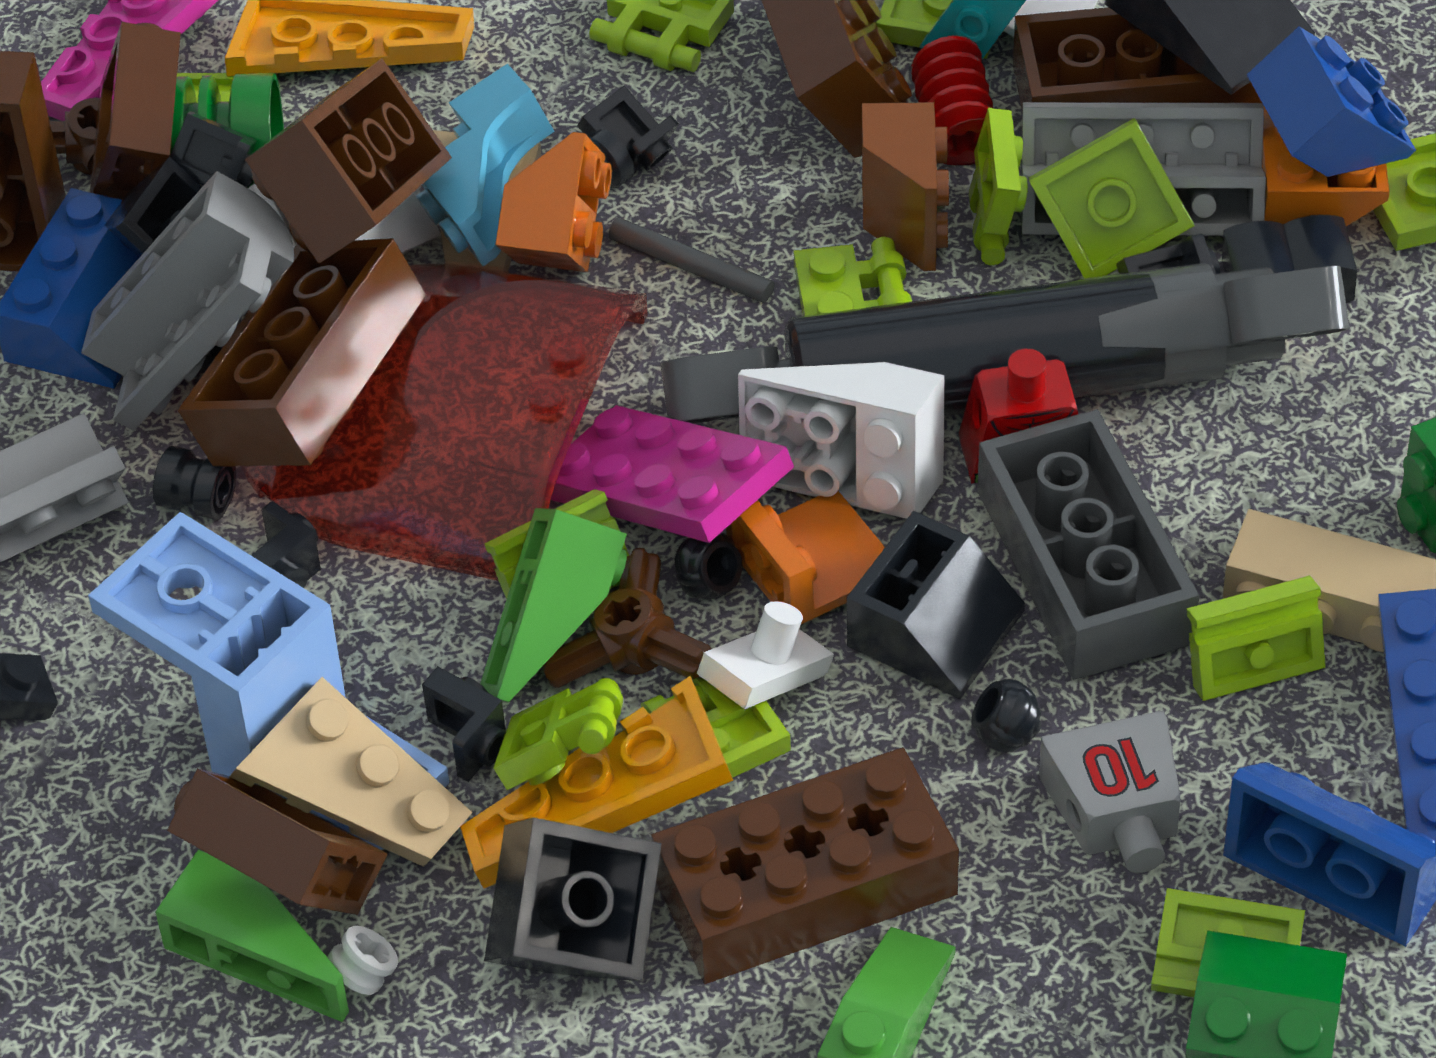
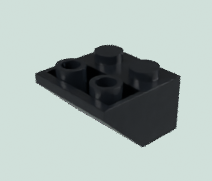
[847,510,1025,699]

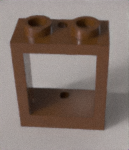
[90,22,181,200]
[167,768,388,915]

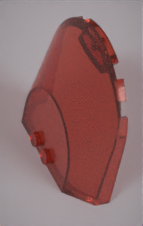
[241,264,648,581]

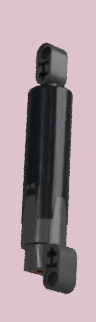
[660,263,1350,424]

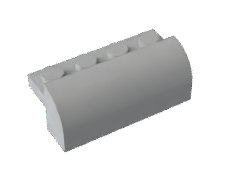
[1021,102,1266,236]
[81,171,294,431]
[0,413,129,563]

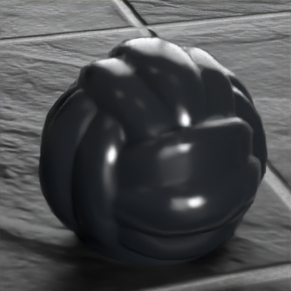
[674,533,743,600]
[971,679,1041,753]

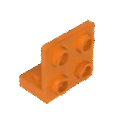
[726,491,885,624]

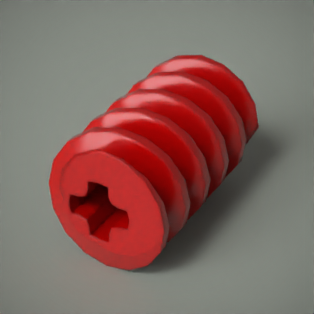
[911,35,993,165]

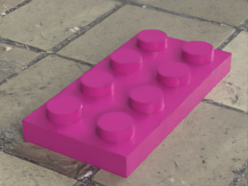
[532,405,794,543]

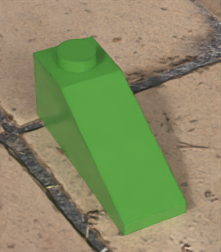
[480,508,627,702]
[155,850,349,1022]
[817,927,956,1058]

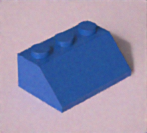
[0,188,139,389]
[1223,762,1436,947]

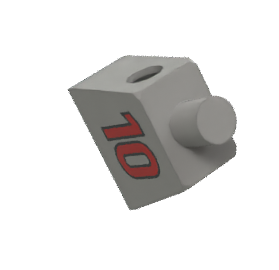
[1039,710,1180,873]

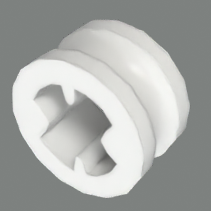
[328,926,399,995]

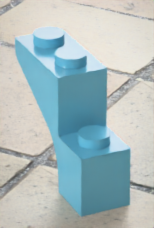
[416,64,555,266]

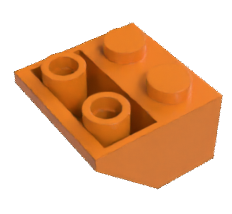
[1262,106,1389,227]
[495,132,612,272]

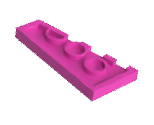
[41,0,218,121]

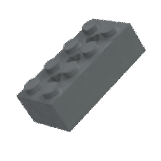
[978,409,1199,680]

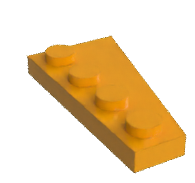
[225,0,474,76]
[460,676,733,889]

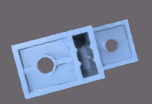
[88,512,449,850]

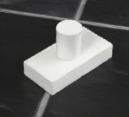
[697,601,834,709]

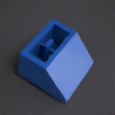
[1247,26,1416,177]

